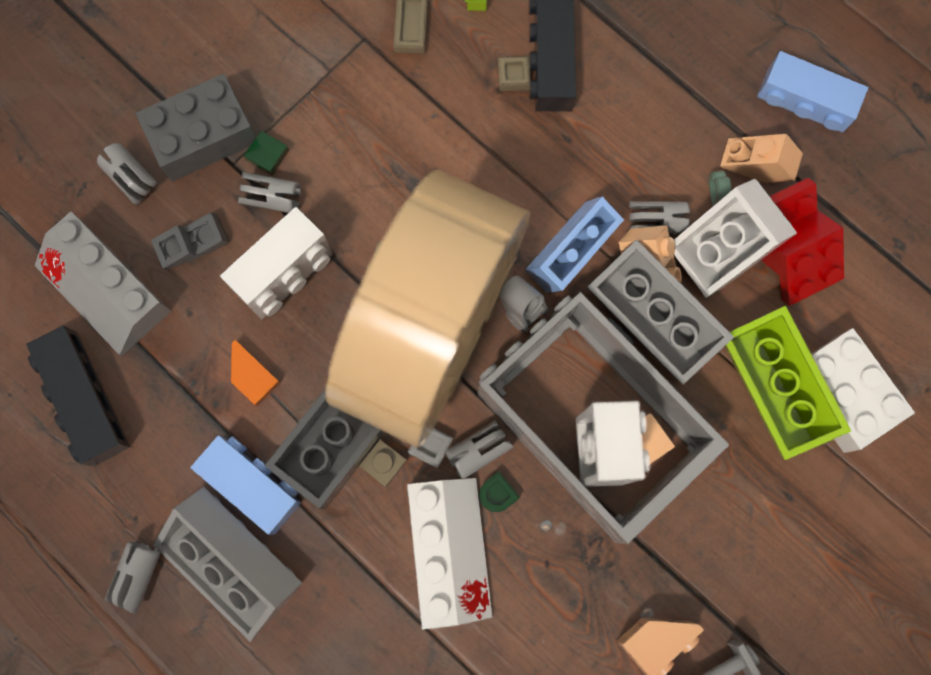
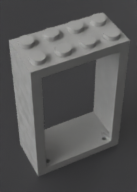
[478,292,729,544]

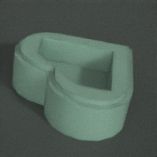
[709,171,732,207]

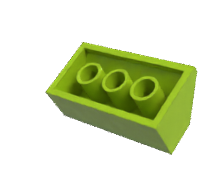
[725,306,851,460]

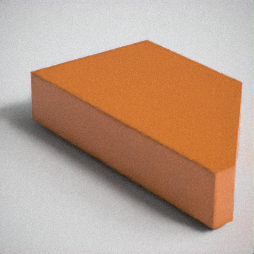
[231,340,280,406]

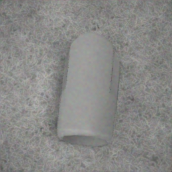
[97,143,158,205]
[238,172,301,213]
[629,201,690,234]
[446,420,514,479]
[104,541,160,613]

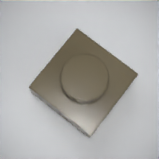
[359,440,407,487]

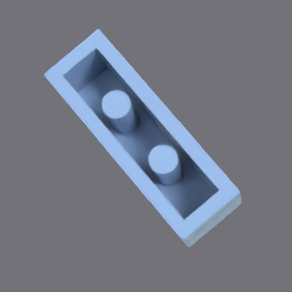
[757,51,869,133]
[525,196,624,293]
[190,435,302,535]

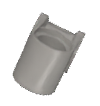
[499,276,549,334]

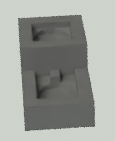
[151,212,229,270]

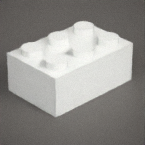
[674,179,797,298]
[220,207,332,320]
[811,328,915,453]
[576,401,650,487]

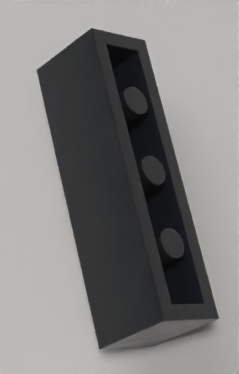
[528,0,576,112]
[26,325,130,466]

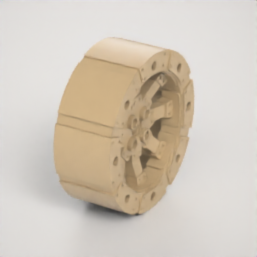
[326,170,531,448]

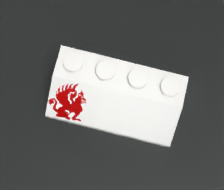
[407,478,492,630]

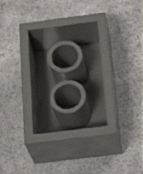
[135,73,256,182]
[265,389,385,510]

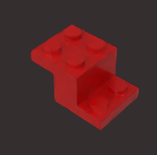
[761,178,845,306]

